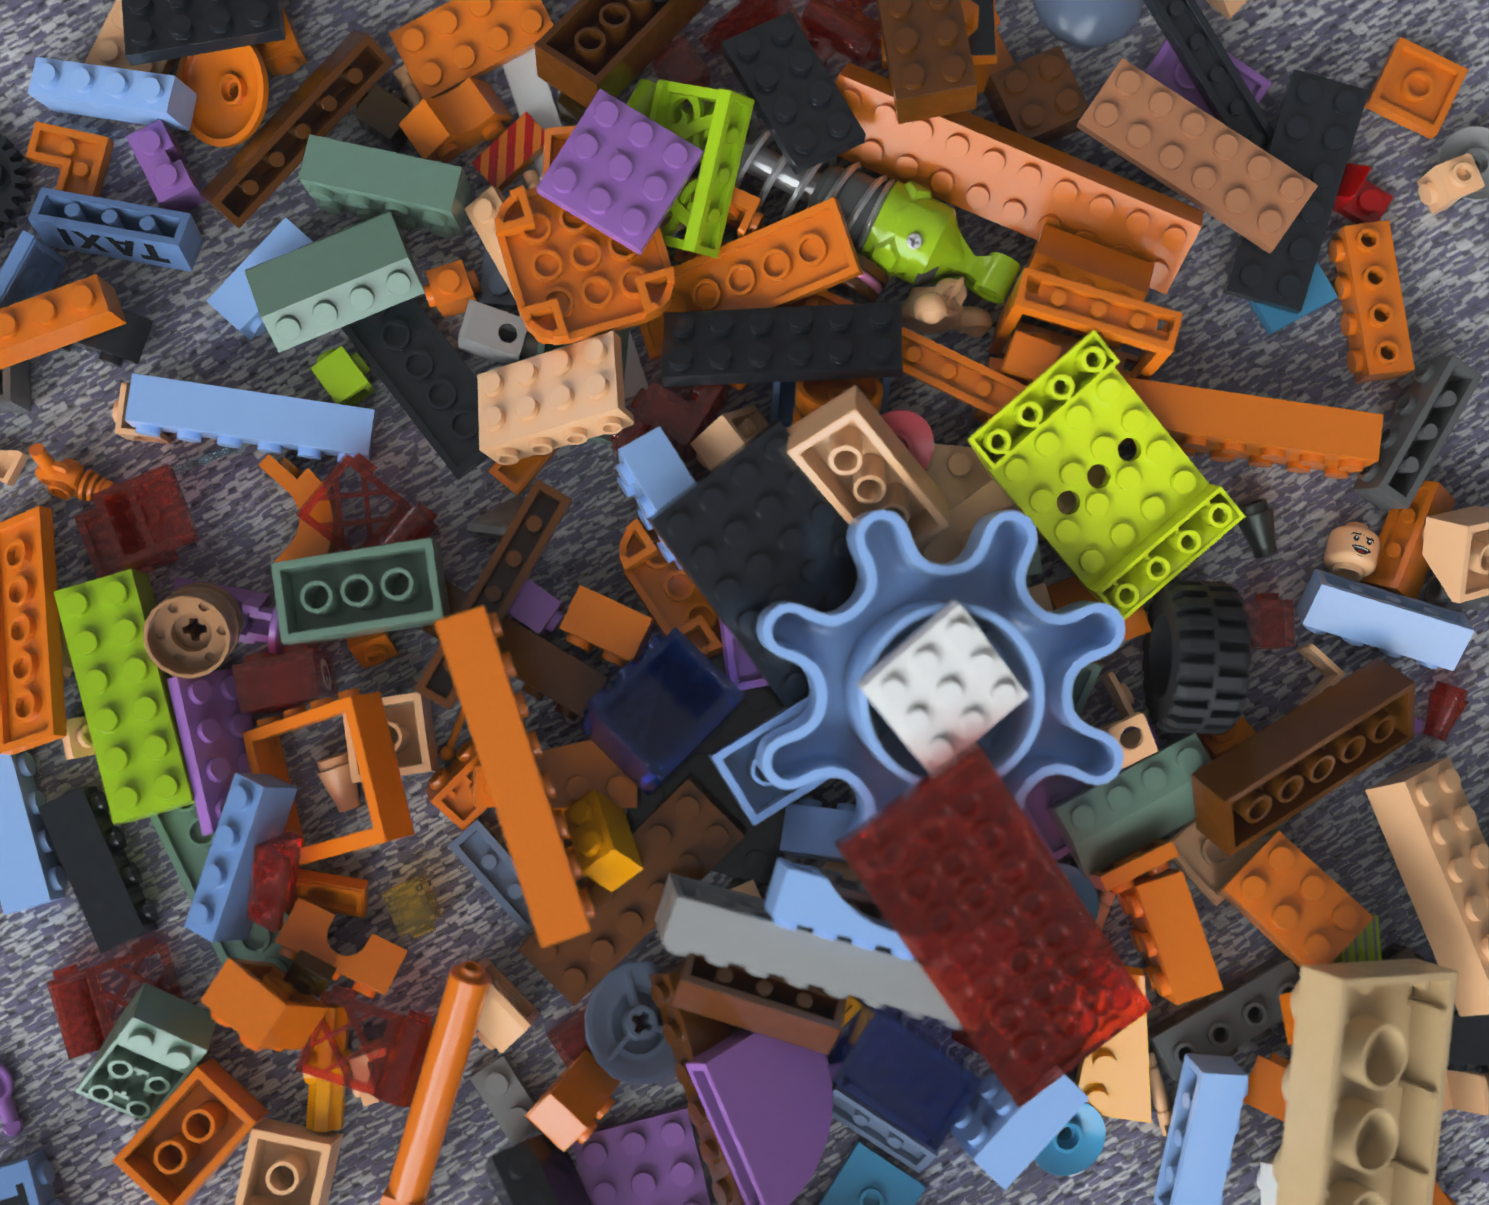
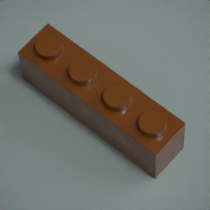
[671,952,847,1055]

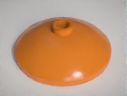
[176,45,269,147]

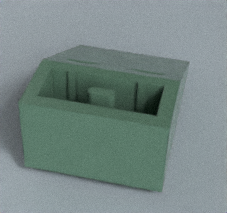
[75,983,216,1122]

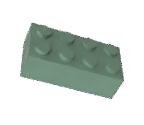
[298,134,474,238]
[271,537,451,647]

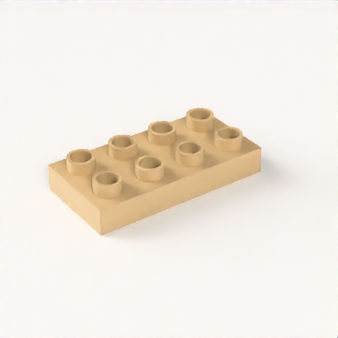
[1273,958,1458,1205]

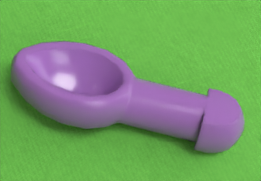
[0,1062,24,1137]

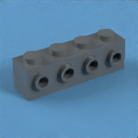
[1352,355,1483,510]
[1147,955,1300,1081]

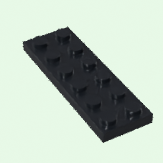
[1223,69,1369,314]
[341,298,489,480]
[661,302,903,387]

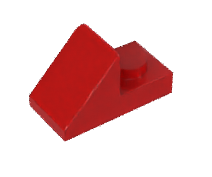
[1333,163,1394,224]

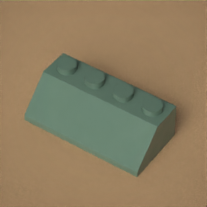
[245,210,425,353]
[1046,733,1212,878]

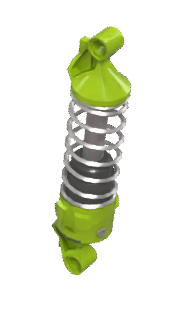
[626,79,1021,304]

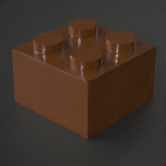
[984,45,1089,145]

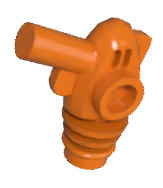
[28,443,117,504]

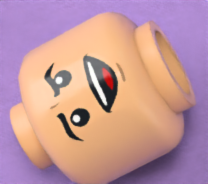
[1323,522,1381,582]

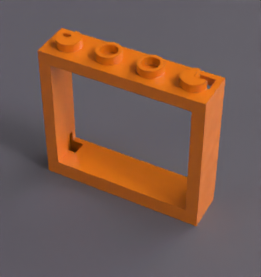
[988,267,1183,380]
[242,688,415,872]

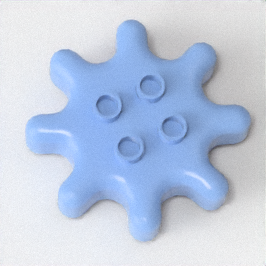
[756,510,1126,880]

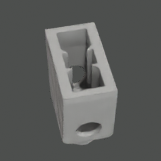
[458,299,538,365]

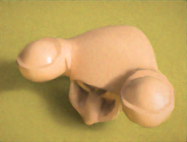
[901,277,992,338]

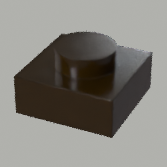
[283,949,337,998]

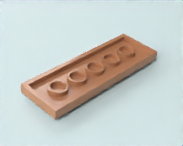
[1076,58,1318,254]

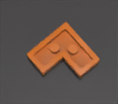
[25,121,114,197]

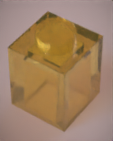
[381,874,443,939]

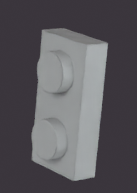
[470,1054,538,1146]

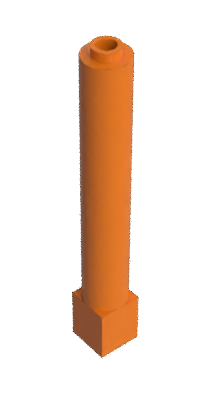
[380,961,491,1205]

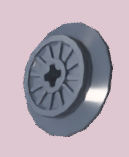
[585,962,677,1085]

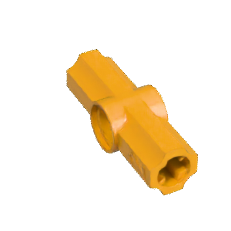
[304,1003,353,1132]

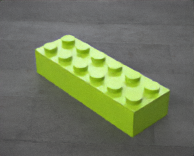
[53,569,195,824]

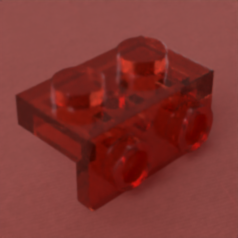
[246,831,302,933]

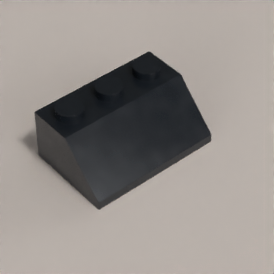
[485,1134,592,1205]

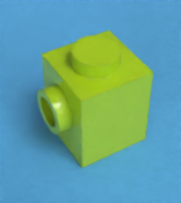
[310,346,377,406]

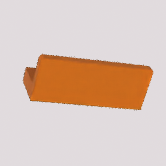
[1361,480,1455,599]

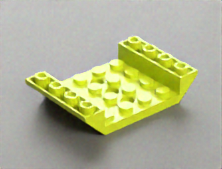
[967,330,1246,620]

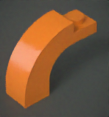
[258,454,342,563]

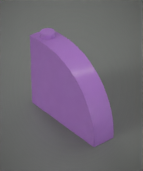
[685,1028,833,1205]

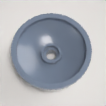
[1033,0,1144,48]

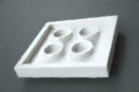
[856,599,1029,778]

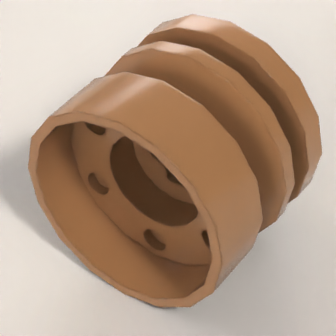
[143,582,244,679]

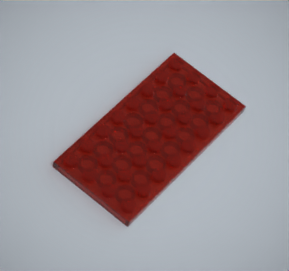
[834,742,1152,1108]

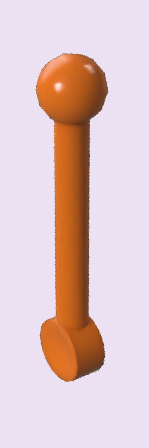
[439,707,466,761]

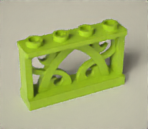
[649,79,755,258]

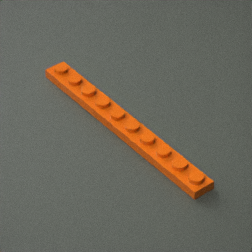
[673,236,1027,417]

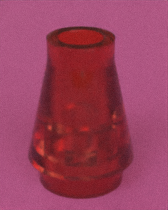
[1422,681,1469,741]

